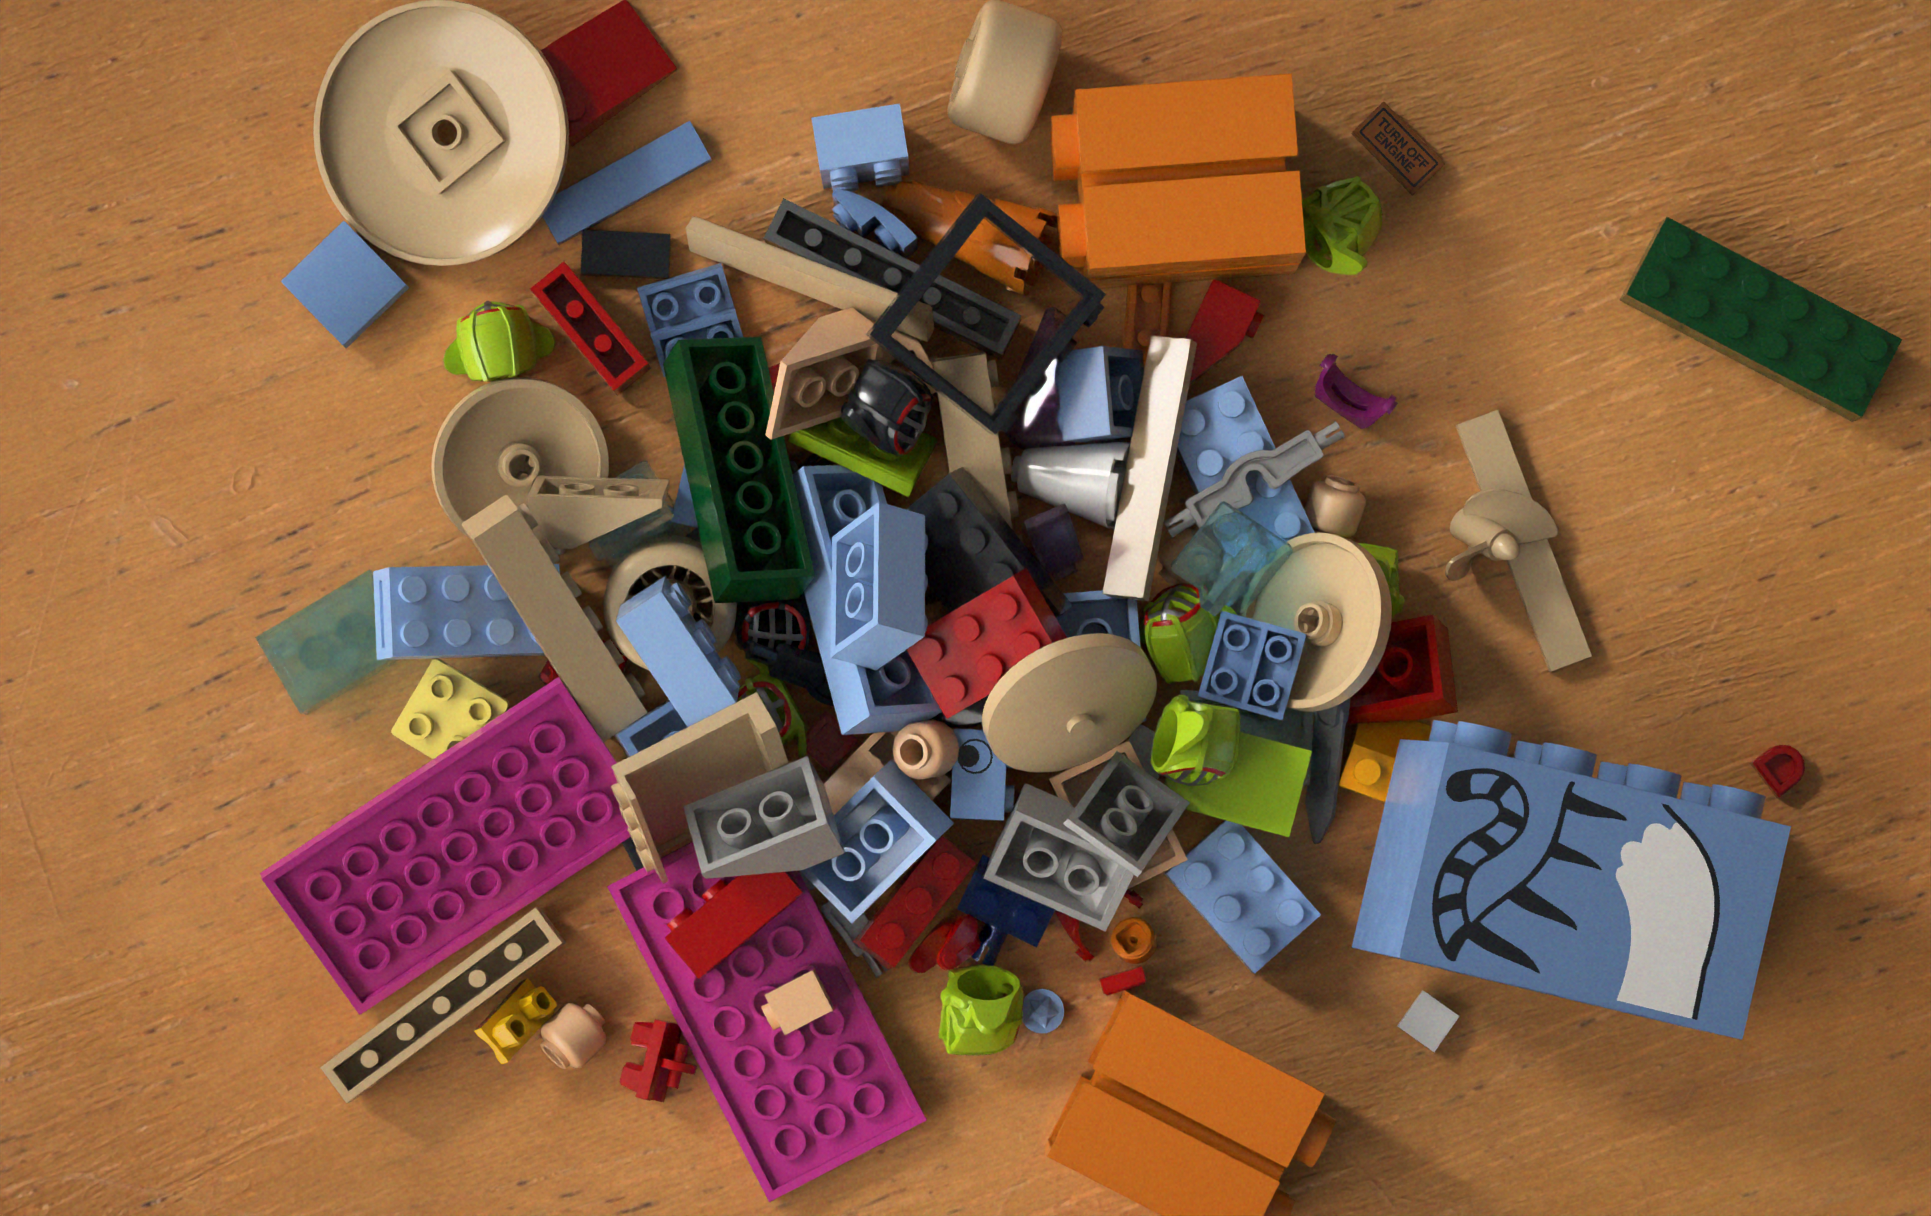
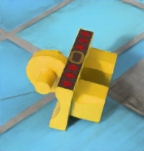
[474,978,557,1064]

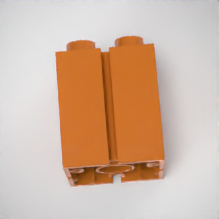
[1050,73,1306,289]
[1044,990,1336,1216]

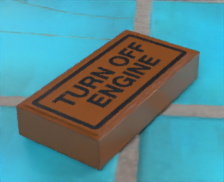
[1351,101,1445,196]

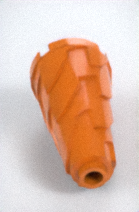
[882,180,1057,296]

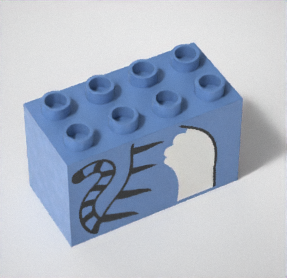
[1351,720,1791,1040]

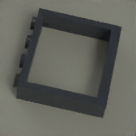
[866,193,1106,435]

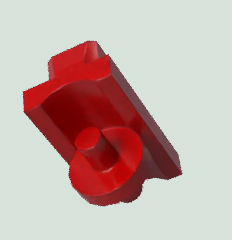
[619,1019,697,1102]

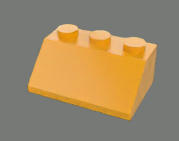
[1338,720,1432,803]

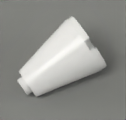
[1011,442,1131,529]

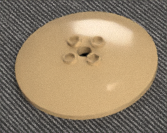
[313,0,569,266]

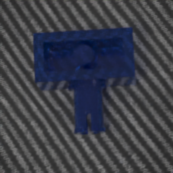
[957,855,1055,966]

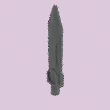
[1305,698,1351,844]

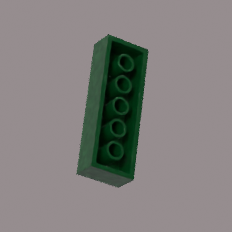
[1620,217,1902,422]
[663,337,815,604]

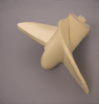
[1445,488,1558,581]

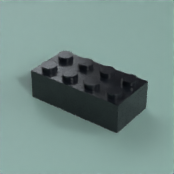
[906,467,1073,619]

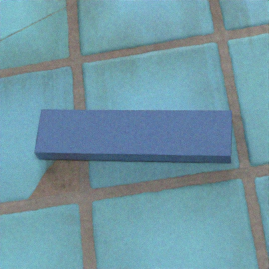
[543,121,712,245]

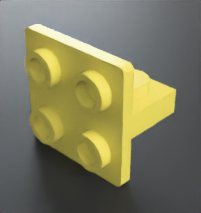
[391,658,510,759]

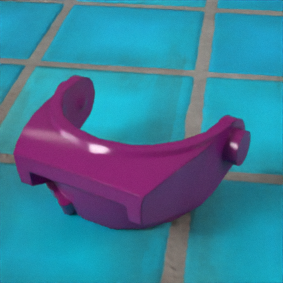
[1315,354,1398,429]

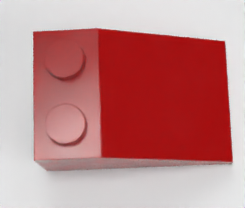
[541,0,678,147]
[1346,614,1458,724]

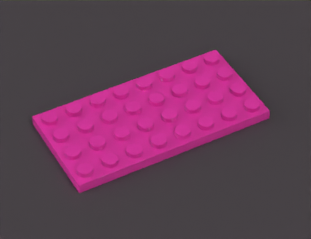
[260,677,631,1015]
[607,842,927,1202]

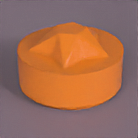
[1111,917,1157,964]

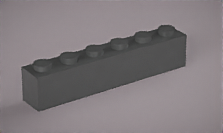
[764,198,1021,360]

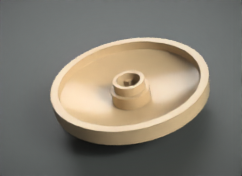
[431,377,609,539]
[1239,533,1392,711]
[982,633,1157,772]

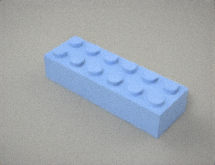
[792,465,942,735]

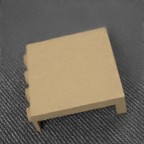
[611,692,789,884]

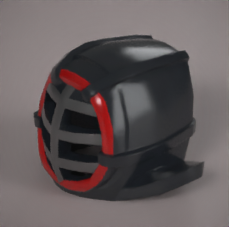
[841,359,933,457]
[735,591,810,652]

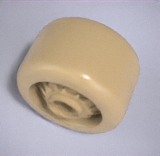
[948,0,1062,144]
[603,535,737,670]

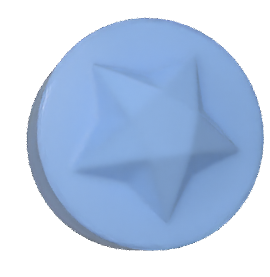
[1023,989,1064,1033]

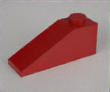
[1185,279,1264,385]

